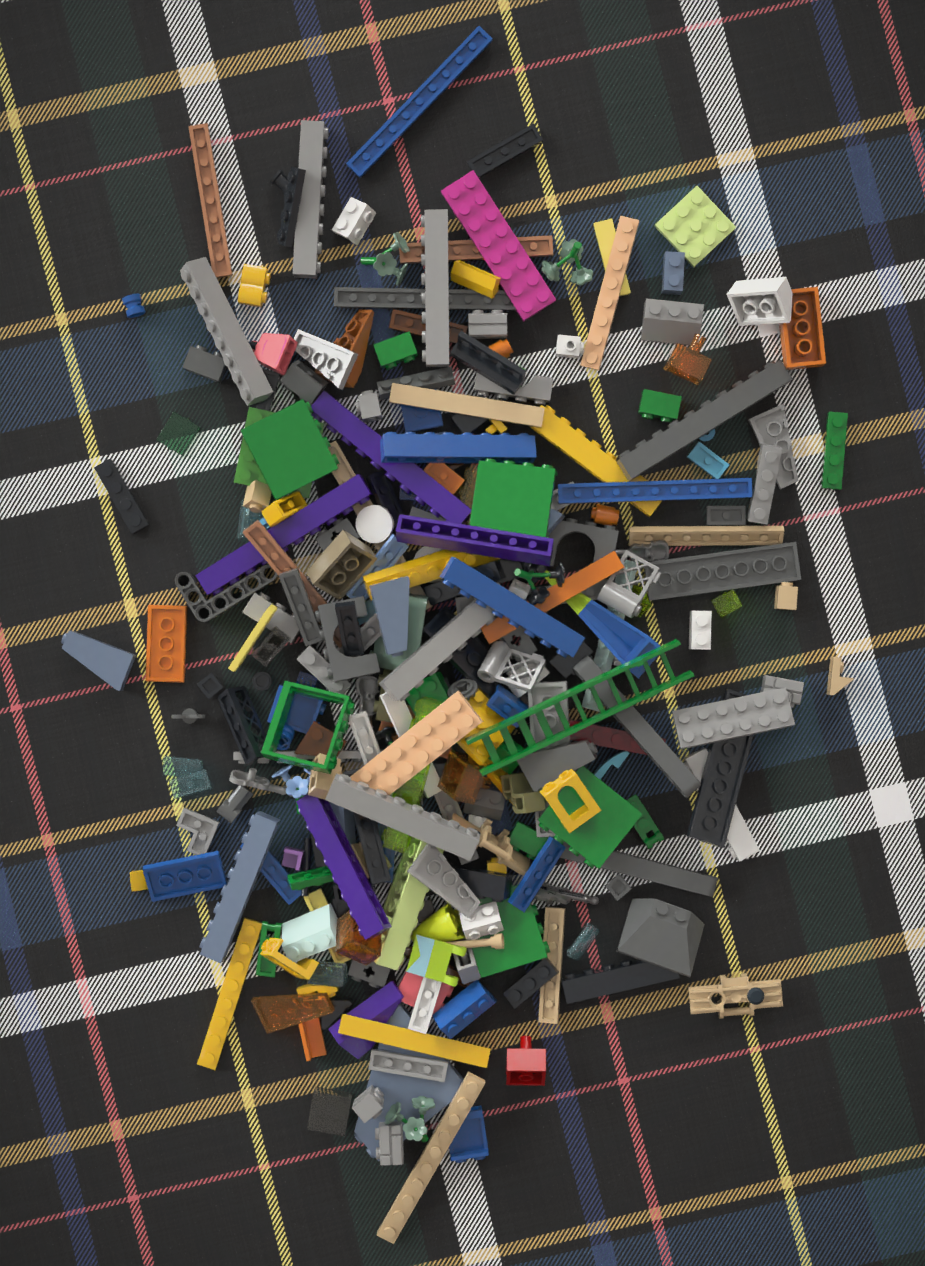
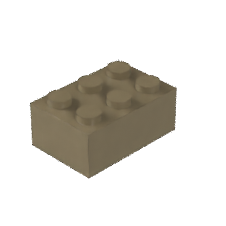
[306,530,377,600]

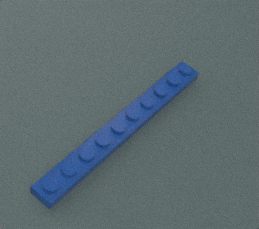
[346,26,493,178]
[558,478,752,504]

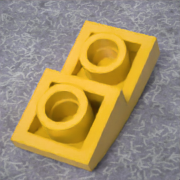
[297,983,339,999]

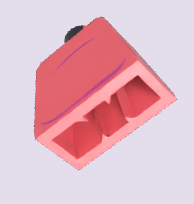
[250,333,298,376]

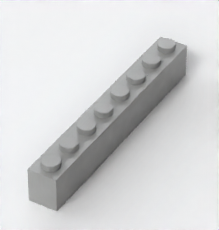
[293,120,329,279]
[421,209,449,367]
[180,257,273,406]
[379,582,500,701]
[325,773,480,861]

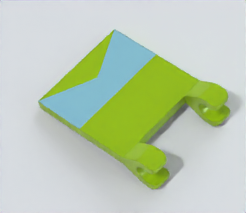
[406,934,467,987]

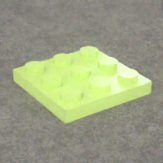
[655,186,736,268]

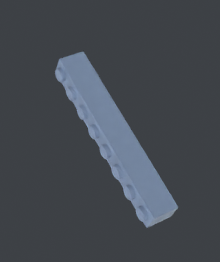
[199,811,281,963]

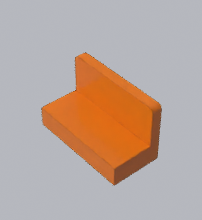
[423,463,465,496]
[299,1016,327,1062]

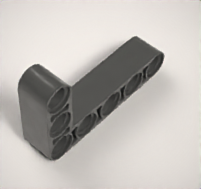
[175,564,279,622]

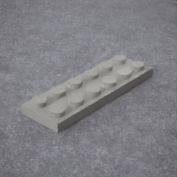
[672,687,795,750]

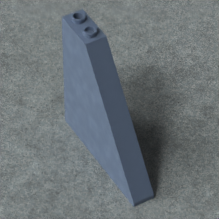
[354,1003,464,1161]

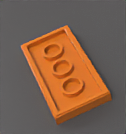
[146,605,187,683]

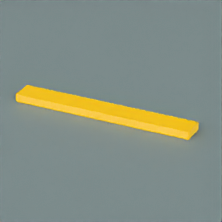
[338,1014,491,1068]

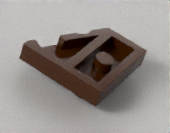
[294,721,347,758]

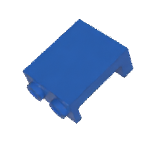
[267,685,326,734]
[444,1105,489,1163]

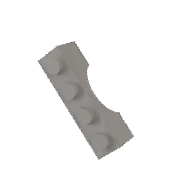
[474,372,553,405]
[746,443,782,524]

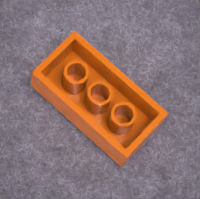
[779,287,826,370]

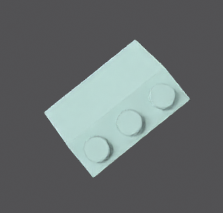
[282,903,346,962]

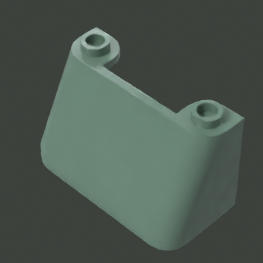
[369,593,428,670]

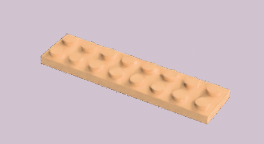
[350,691,483,796]

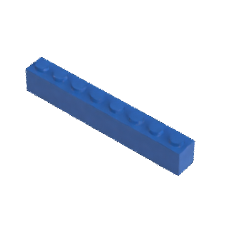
[380,432,537,464]
[439,557,585,658]

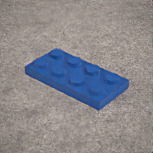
[142,851,227,902]

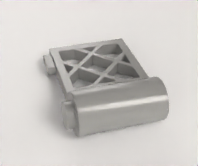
[597,550,661,618]
[477,641,546,693]

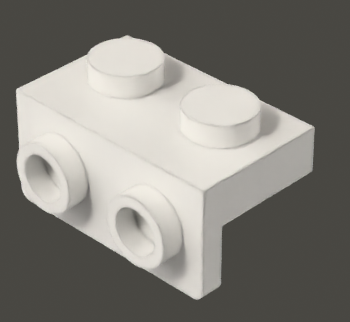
[332,197,376,245]
[459,902,504,940]

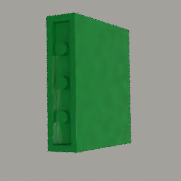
[240,399,340,500]
[470,458,558,538]
[537,766,642,869]
[472,885,550,978]

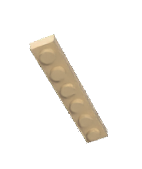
[538,906,565,1024]

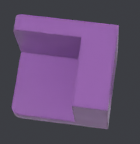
[282,846,304,871]

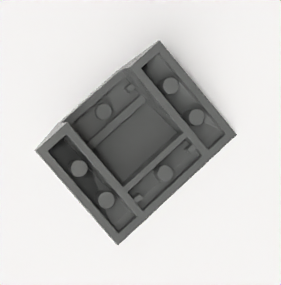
[617,899,705,978]

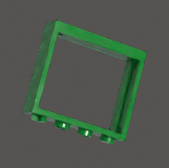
[261,681,355,775]

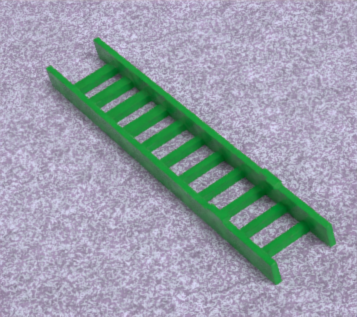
[465,639,695,776]

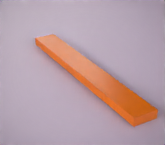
[481,551,624,644]

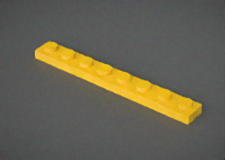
[197,918,262,1070]

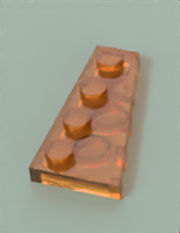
[251,993,335,1034]

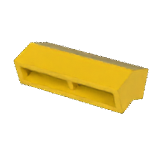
[451,260,501,299]

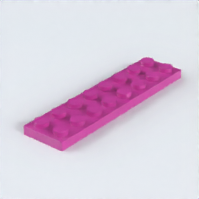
[441,170,556,321]

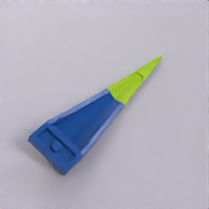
[545,570,660,679]

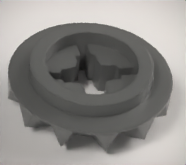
[447,679,478,700]

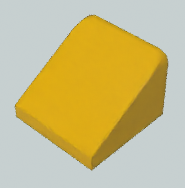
[130,870,148,892]

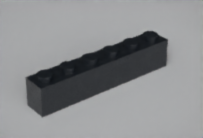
[561,959,680,1004]

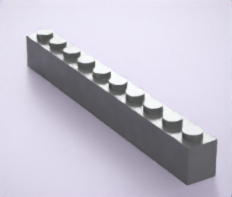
[617,360,793,481]

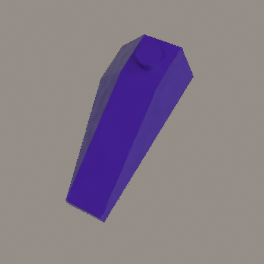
[329,981,404,1059]

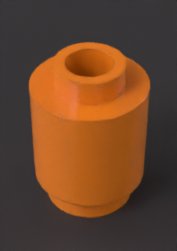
[488,339,513,358]
[590,504,620,526]

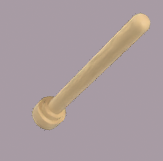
[412,933,504,950]

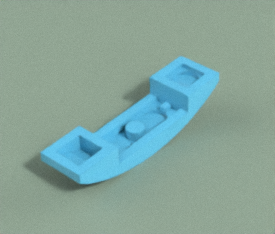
[593,750,629,780]

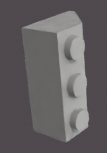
[641,299,704,346]

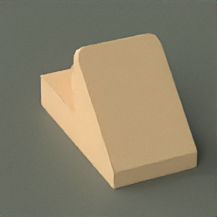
[826,656,854,695]

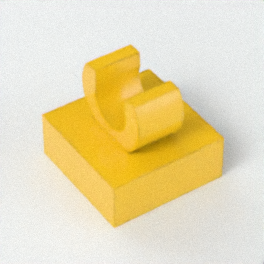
[486,419,507,435]

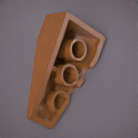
[315,309,374,388]

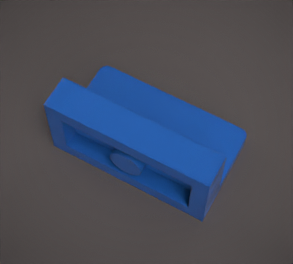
[486,684,529,728]

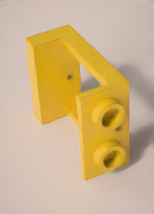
[540,769,601,833]
[260,938,319,980]

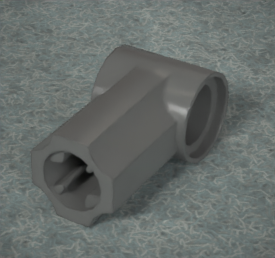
[216,785,254,823]

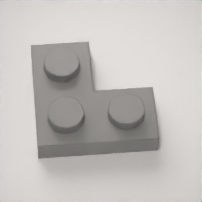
[176,807,220,855]

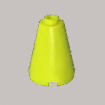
[411,903,465,943]

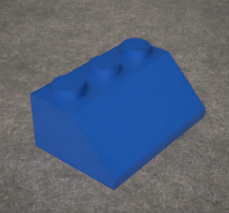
[432,980,497,1039]

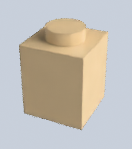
[243,480,271,513]
[774,582,798,610]

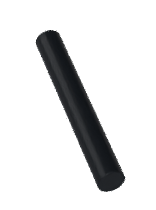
[301,838,312,896]

